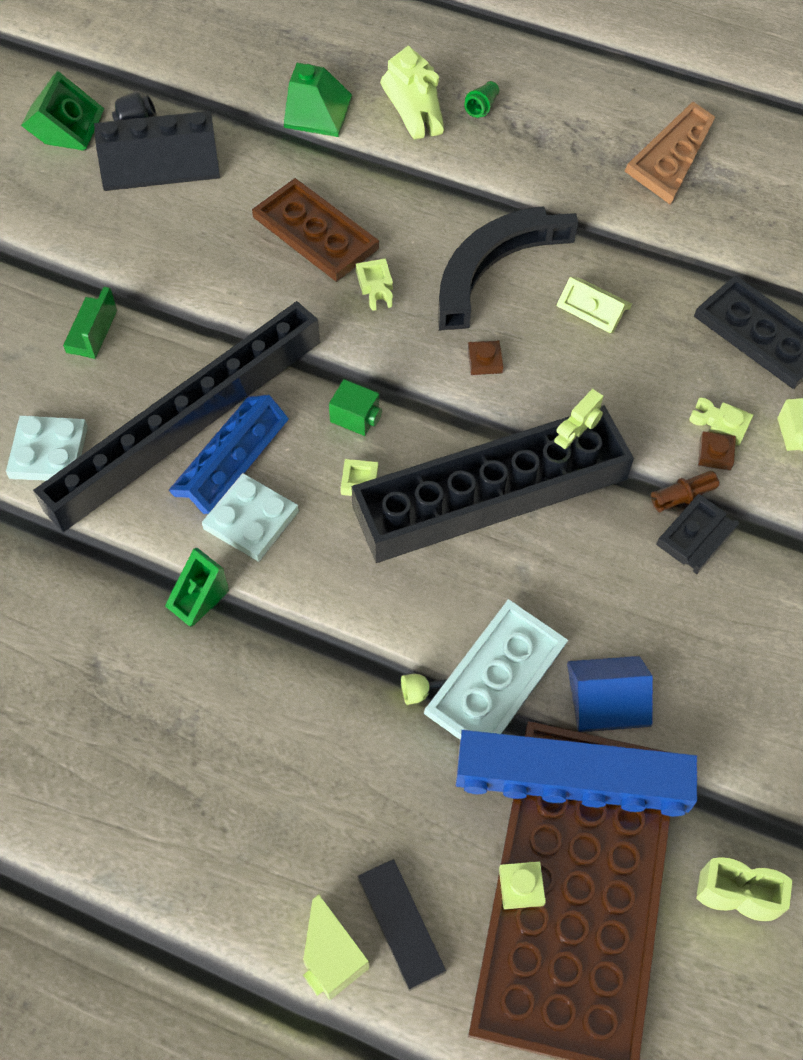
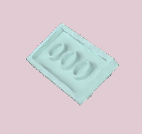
[424,599,568,739]

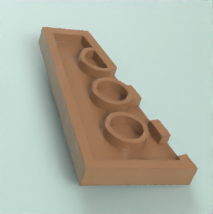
[625,101,715,205]

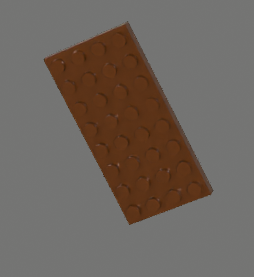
[468,721,672,1060]

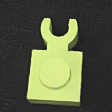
[388,45,439,95]
[356,258,393,311]
[554,389,604,449]
[689,398,753,446]

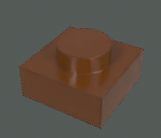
[468,340,503,375]
[698,431,736,471]

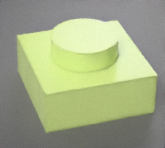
[341,459,378,496]
[499,861,546,909]

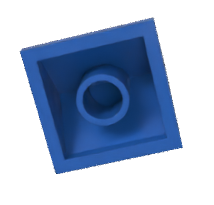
[567,656,653,732]

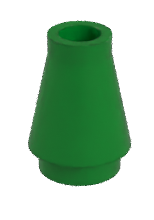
[464,81,500,118]

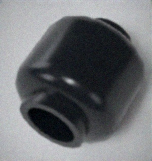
[112,91,157,121]

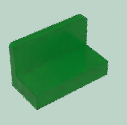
[63,286,117,359]

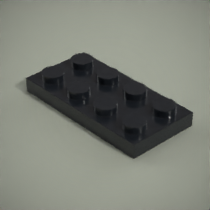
[694,275,803,389]

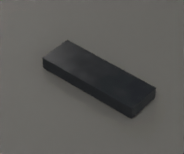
[358,859,446,991]

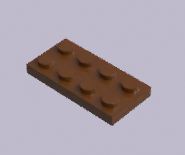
[252,178,379,282]

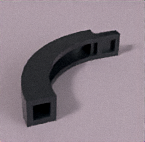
[438,206,578,331]

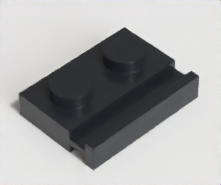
[656,494,740,574]

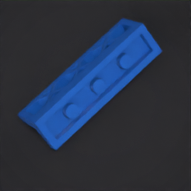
[169,395,289,514]

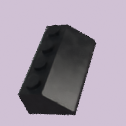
[94,111,220,191]

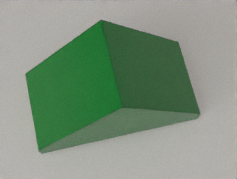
[165,548,229,627]

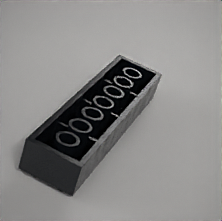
[351,405,634,563]

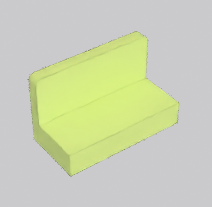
[556,277,632,333]

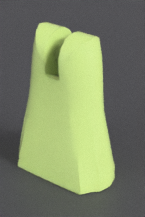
[380,63,444,140]

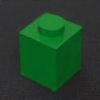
[329,379,382,436]

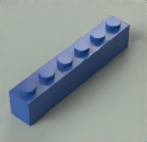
[456,730,697,816]

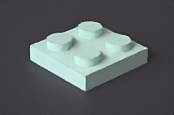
[6,416,88,481]
[202,473,299,562]

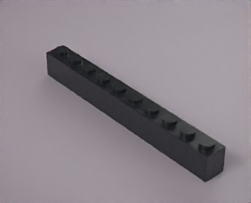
[33,301,320,533]

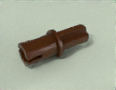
[651,470,720,513]

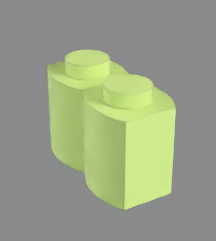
[696,857,793,921]

